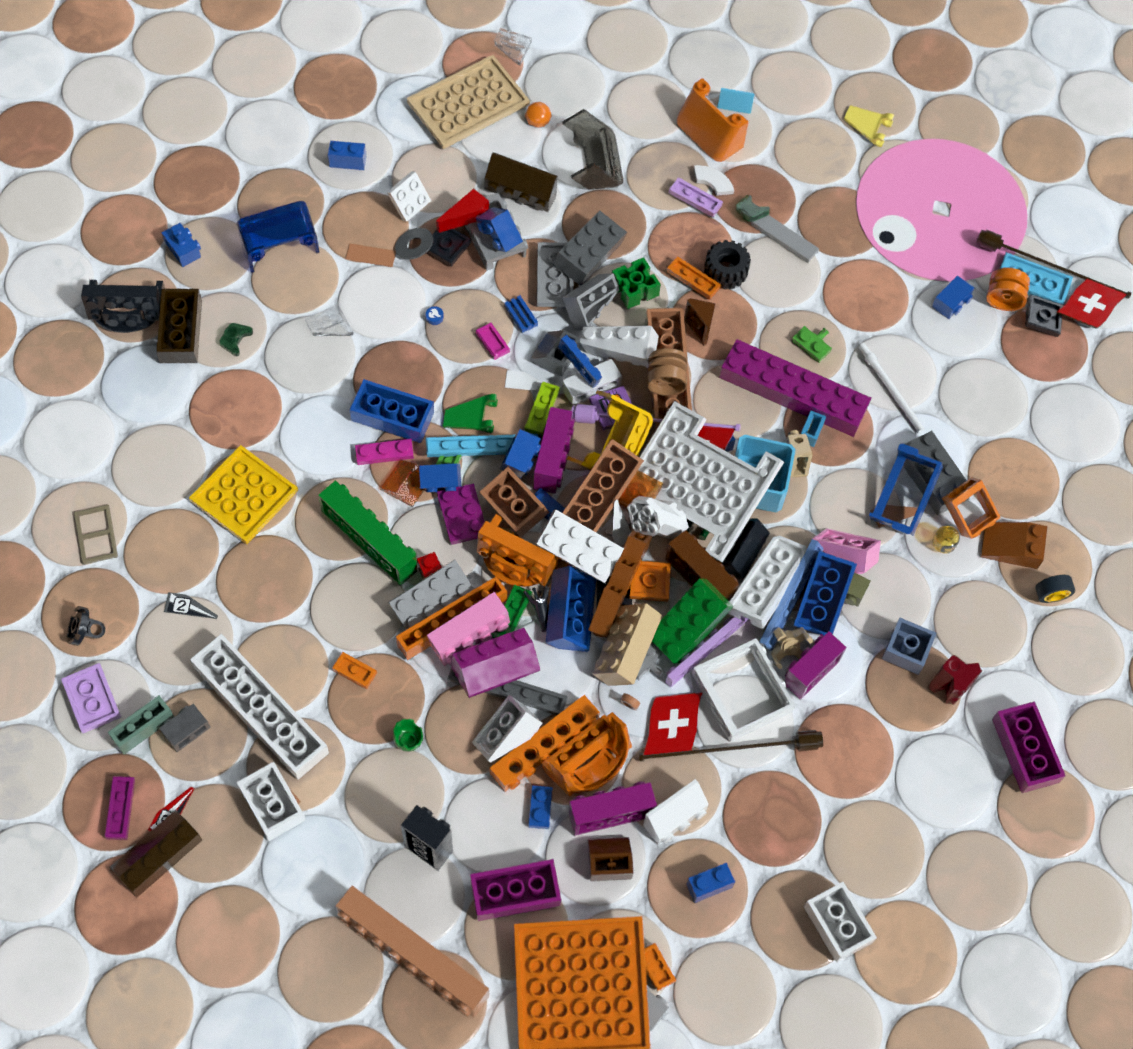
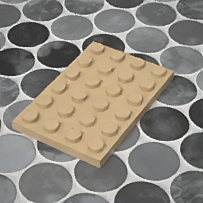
[407,55,530,149]

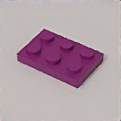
[437,483,485,545]

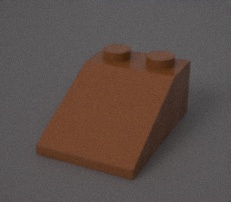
[981,522,1048,569]

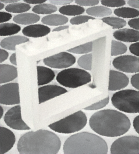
[692,638,795,742]

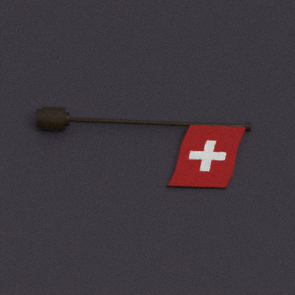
[976,229,1132,329]
[639,692,823,762]

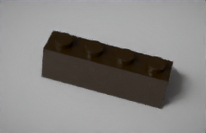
[484,152,557,212]
[110,810,203,898]

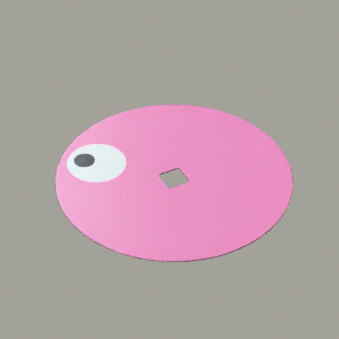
[856,139,1027,282]

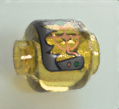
[932,526,960,554]

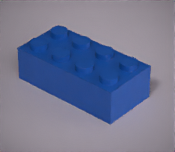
[350,379,434,443]
[794,551,857,636]

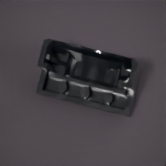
[81,279,165,333]

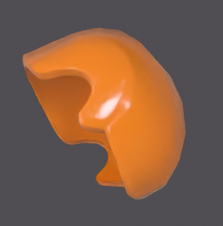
[525,101,552,128]

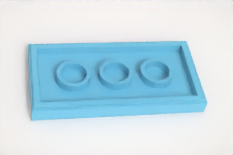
[1000,252,1073,305]

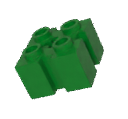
[612,257,661,309]

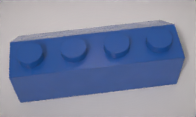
[545,565,596,652]

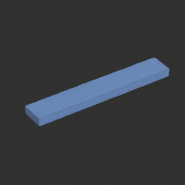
[760,539,824,651]

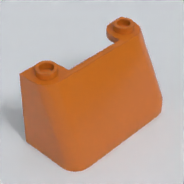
[677,78,749,162]

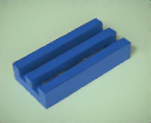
[504,295,538,333]

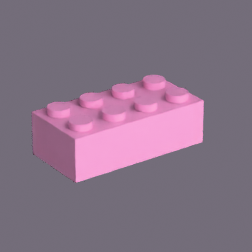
[427,592,510,666]

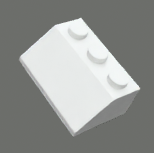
[643,779,709,845]

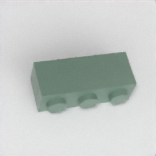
[108,695,174,755]

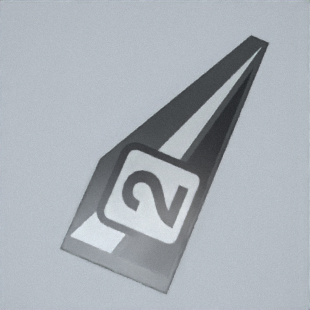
[164,592,218,619]

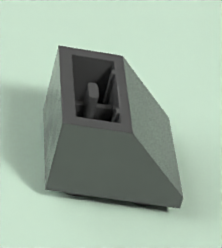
[530,330,580,377]

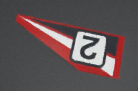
[148,787,195,832]

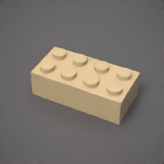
[592,603,663,686]

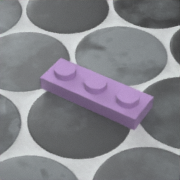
[669,177,723,217]

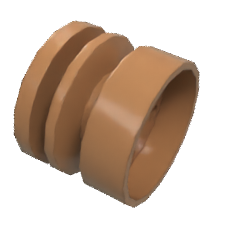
[648,348,687,396]

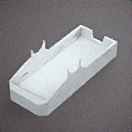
[728,536,807,629]

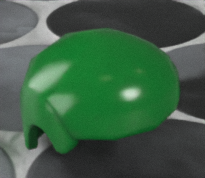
[392,719,423,752]

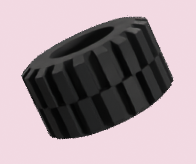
[704,240,751,289]

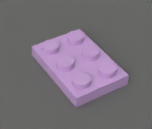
[61,663,121,733]

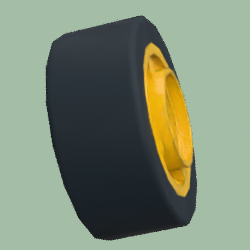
[1035,574,1076,603]

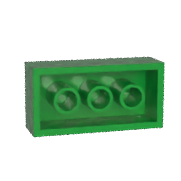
[652,578,734,664]

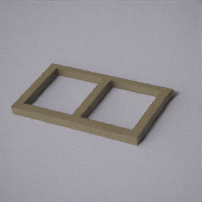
[74,505,118,565]

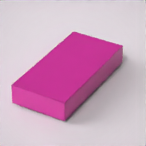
[476,322,510,360]

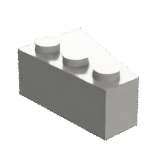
[562,273,619,331]

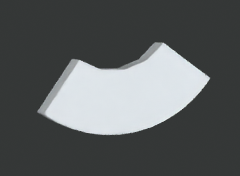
[694,165,734,196]

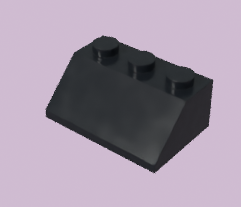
[713,518,770,578]

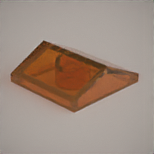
[380,459,425,507]
[618,470,664,507]

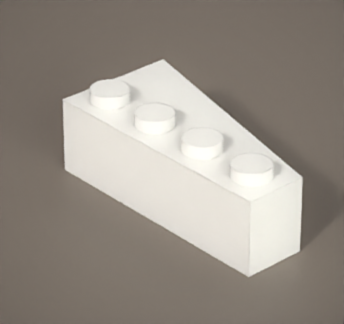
[580,326,659,368]

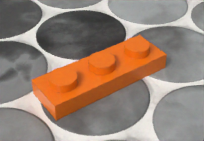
[666,256,721,300]

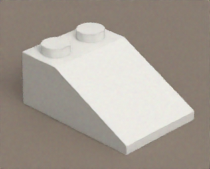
[472,695,542,762]

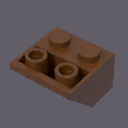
[588,837,634,881]

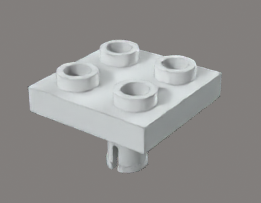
[387,171,431,222]

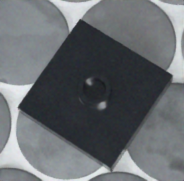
[426,229,472,267]
[1025,294,1063,337]

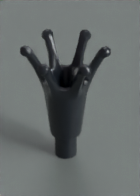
[523,585,551,632]

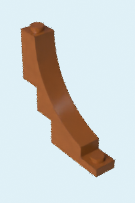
[589,529,654,638]

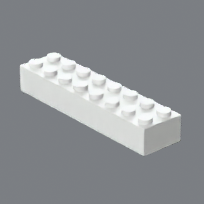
[190,634,329,780]

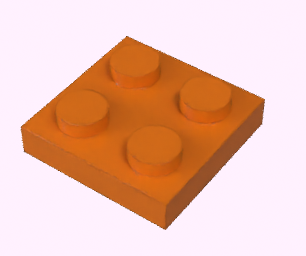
[629,561,671,602]

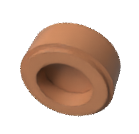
[620,693,641,710]

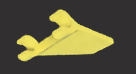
[844,105,894,147]

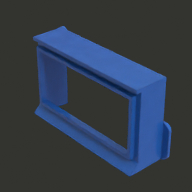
[869,444,943,536]

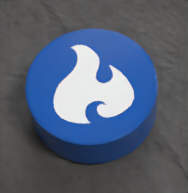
[426,306,444,325]

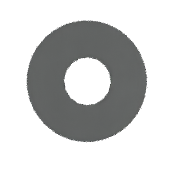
[395,228,433,260]

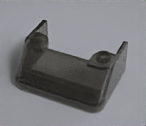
[562,109,624,190]

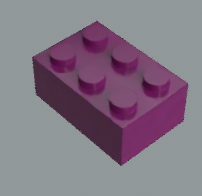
[784,631,847,700]

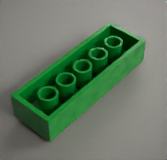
[318,480,418,586]

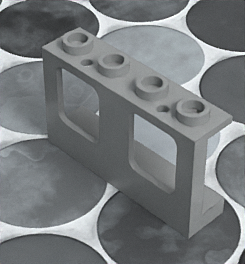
[464,193,528,271]

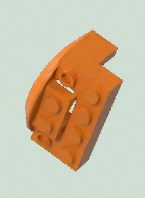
[477,514,562,587]
[542,712,632,796]

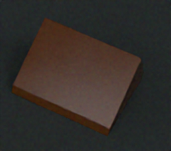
[684,298,716,345]

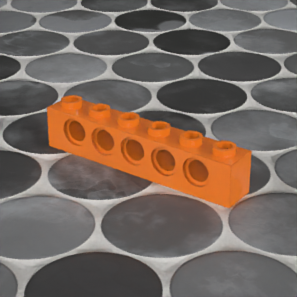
[490,695,600,792]

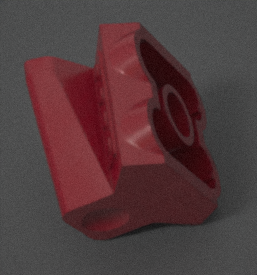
[928,655,982,705]

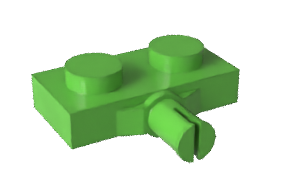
[792,326,832,363]

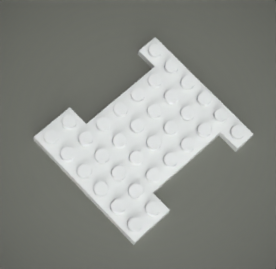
[618,401,784,562]

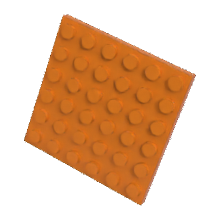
[514,916,651,1049]

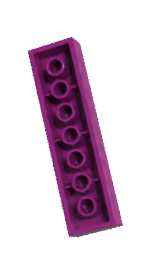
[719,339,872,437]

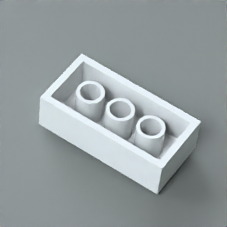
[535,510,624,583]

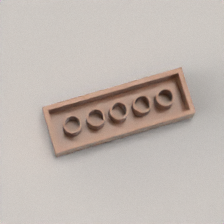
[562,439,644,532]

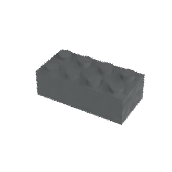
[553,210,627,286]
[896,431,970,515]

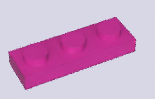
[355,439,414,465]

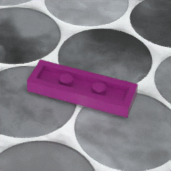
[105,776,135,840]

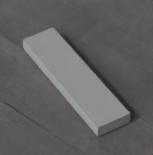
[751,211,819,263]

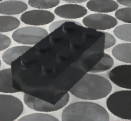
[401,805,453,871]

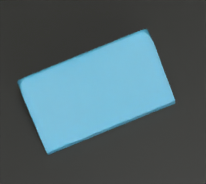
[718,88,755,114]

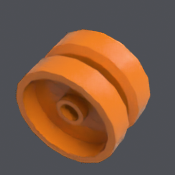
[986,268,1030,311]

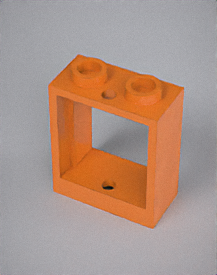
[942,477,1001,539]

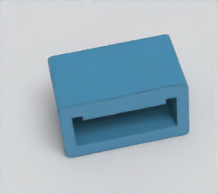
[801,411,826,447]

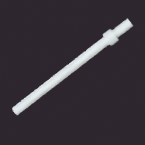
[858,343,924,433]

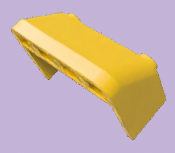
[567,390,653,470]

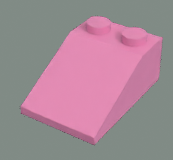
[812,528,881,574]

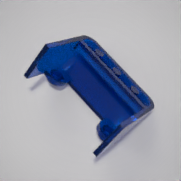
[237,201,320,273]

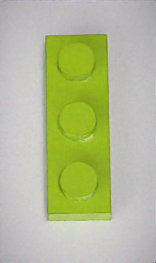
[525,381,560,436]

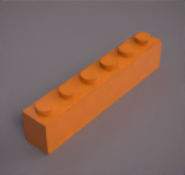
[396,576,507,660]

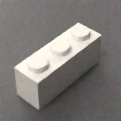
[562,359,622,406]

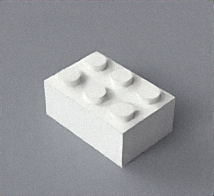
[237,762,306,841]
[804,882,877,963]

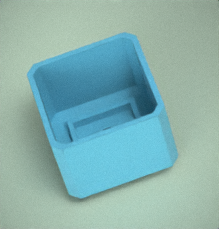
[735,435,796,513]

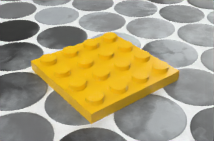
[189,445,299,544]

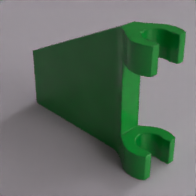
[443,394,498,433]

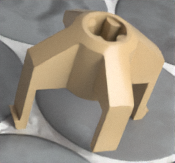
[771,627,813,669]

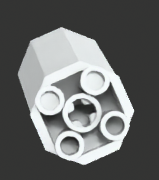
[627,496,688,539]

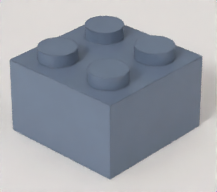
[882,618,937,675]

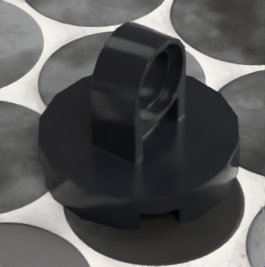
[67,606,105,646]

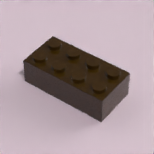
[156,289,202,363]

